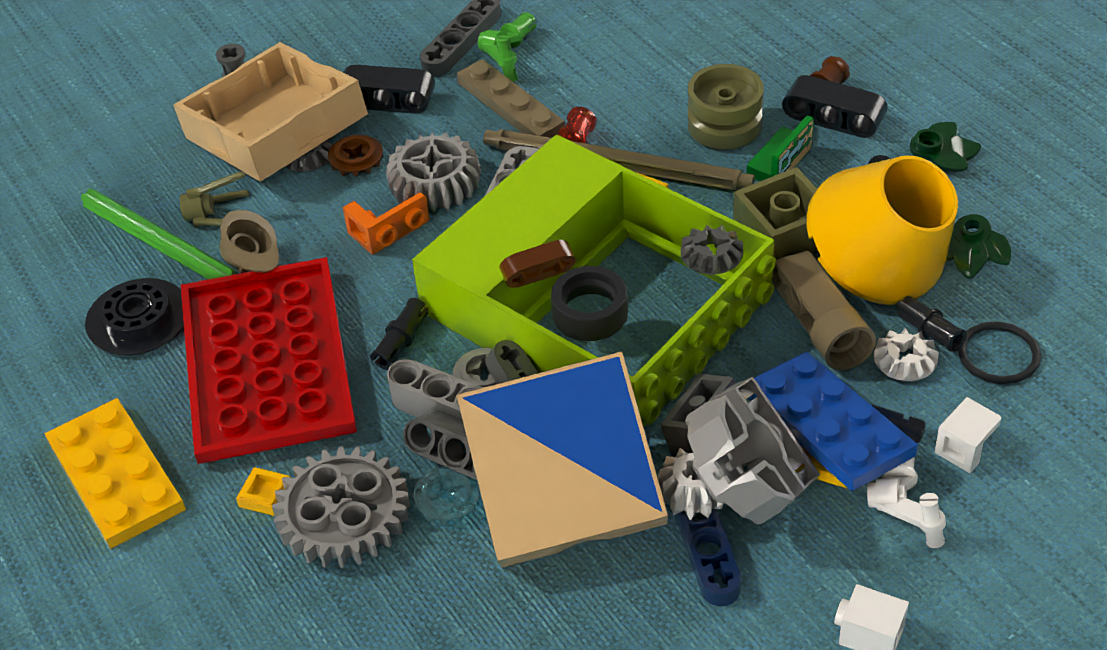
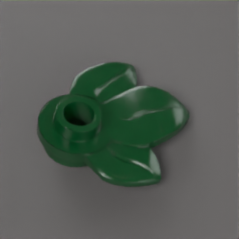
[910,122,981,172]
[946,214,1011,279]

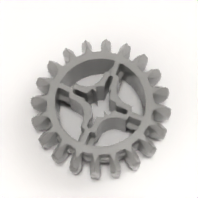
[386,132,481,213]

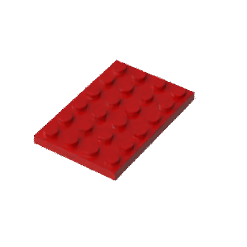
[181,257,357,464]

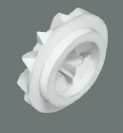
[874,328,939,381]

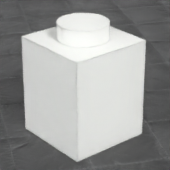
[834,584,909,650]

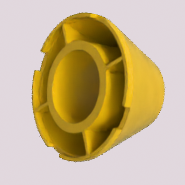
[806,156,958,305]

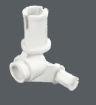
[867,457,946,548]

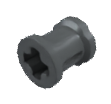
[216,44,246,77]

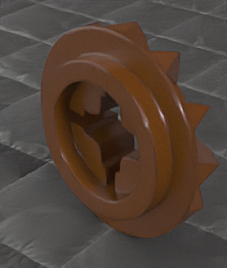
[328,135,384,177]

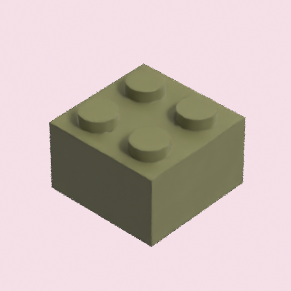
[733,167,818,259]

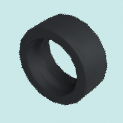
[551,266,628,341]

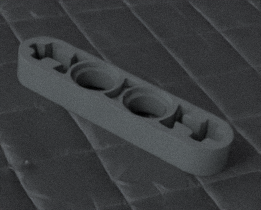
[420,0,501,77]

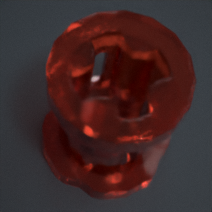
[557,106,597,144]

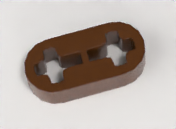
[499,240,576,288]

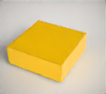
[236,467,291,516]

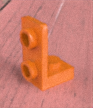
[342,192,429,255]

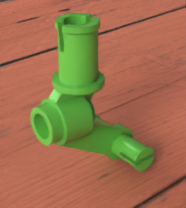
[478,12,537,82]

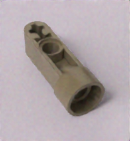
[772,250,876,371]

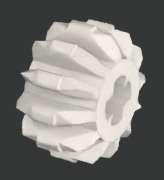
[658,448,724,520]

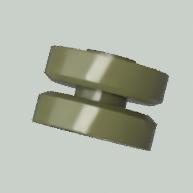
[688,64,764,149]

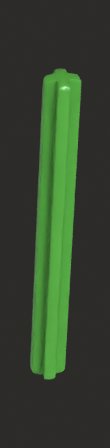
[81,188,236,279]

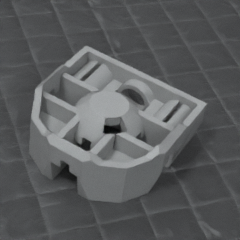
[685,377,820,524]

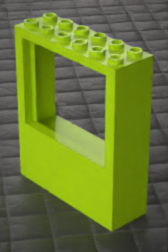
[412,134,776,428]

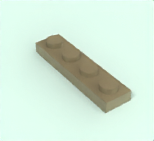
[457,59,565,138]

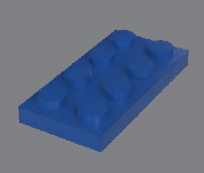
[748,351,918,491]

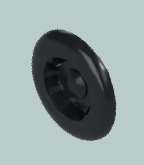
[85,278,184,355]

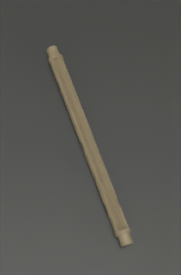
[483,129,755,191]

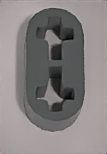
[486,340,538,384]

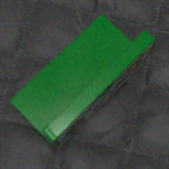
[746,115,814,181]

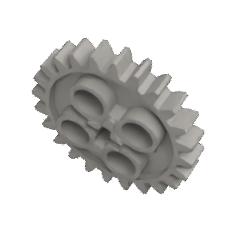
[272,446,410,568]

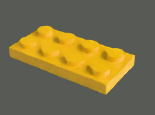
[44,398,186,549]

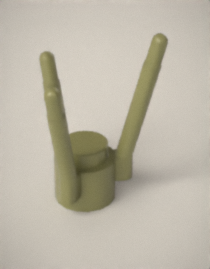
[180,171,250,227]

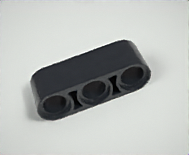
[343,65,435,113]
[782,75,888,138]

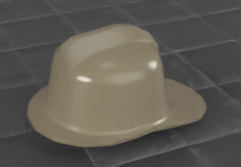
[219,210,279,273]

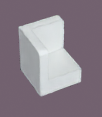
[934,397,1001,473]

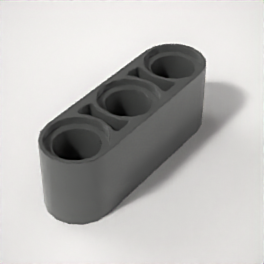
[403,411,477,480]

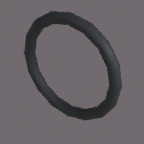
[957,321,1041,384]

